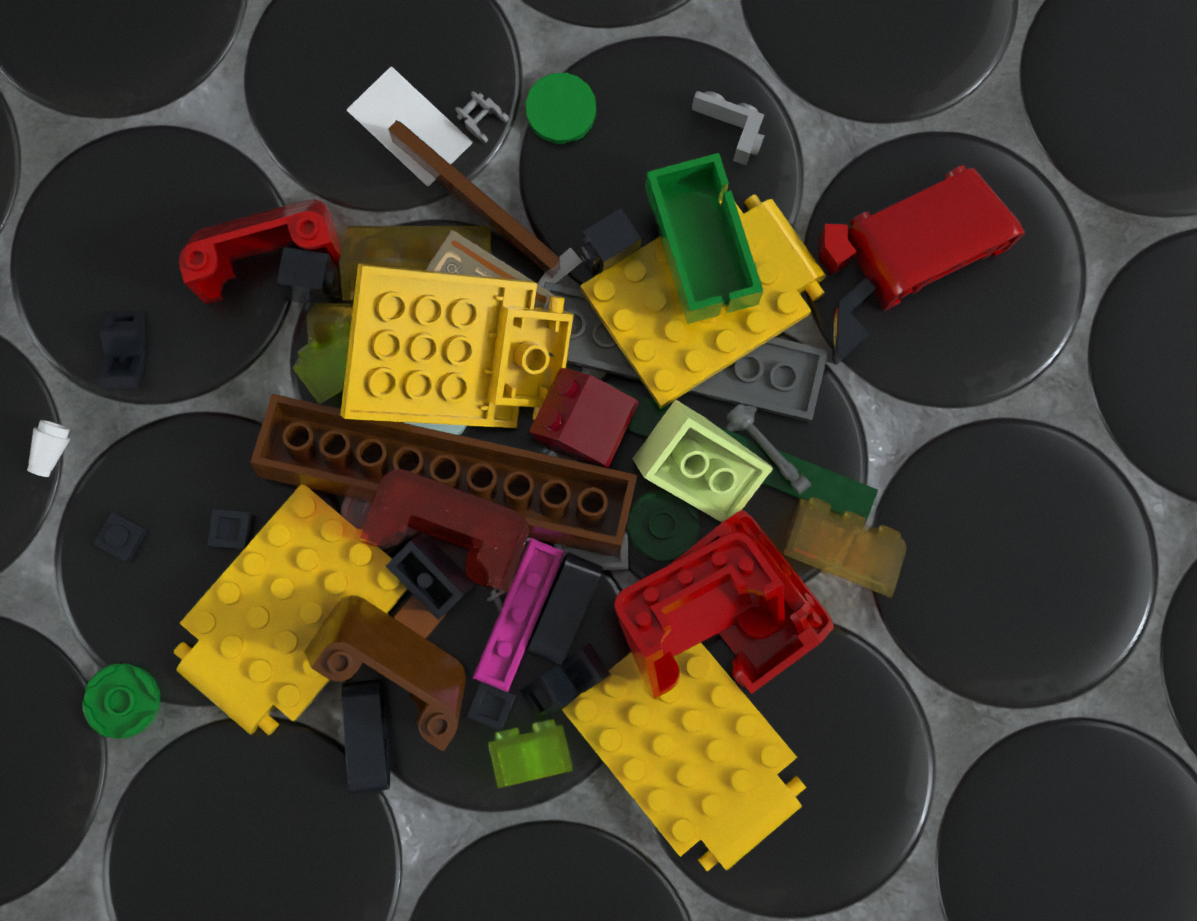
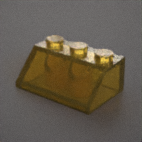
[783,497,907,598]

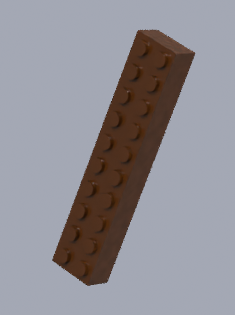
[250,394,637,558]

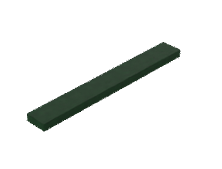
[605,382,878,525]

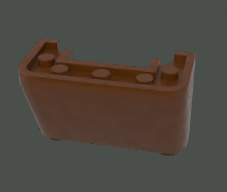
[304,595,466,752]

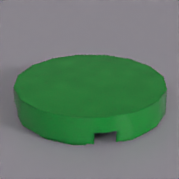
[526,73,596,145]
[83,664,160,739]

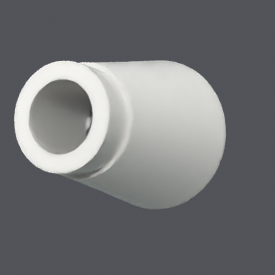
[27,420,70,477]

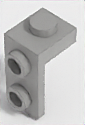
[692,91,765,165]

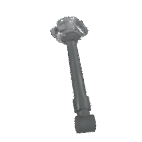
[726,403,811,495]

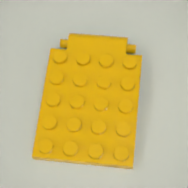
[580,194,826,409]
[340,264,574,428]
[173,484,408,735]
[562,643,806,872]

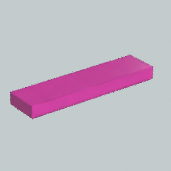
[473,538,565,692]

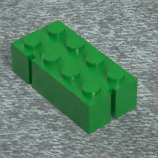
[645,153,763,324]

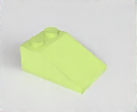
[632,400,773,522]

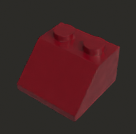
[529,367,639,468]

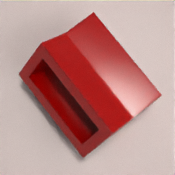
[818,224,857,276]

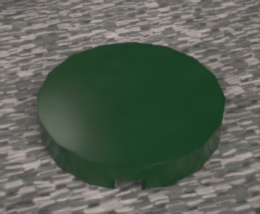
[627,488,700,562]

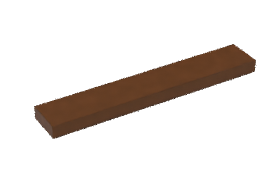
[388,120,560,278]

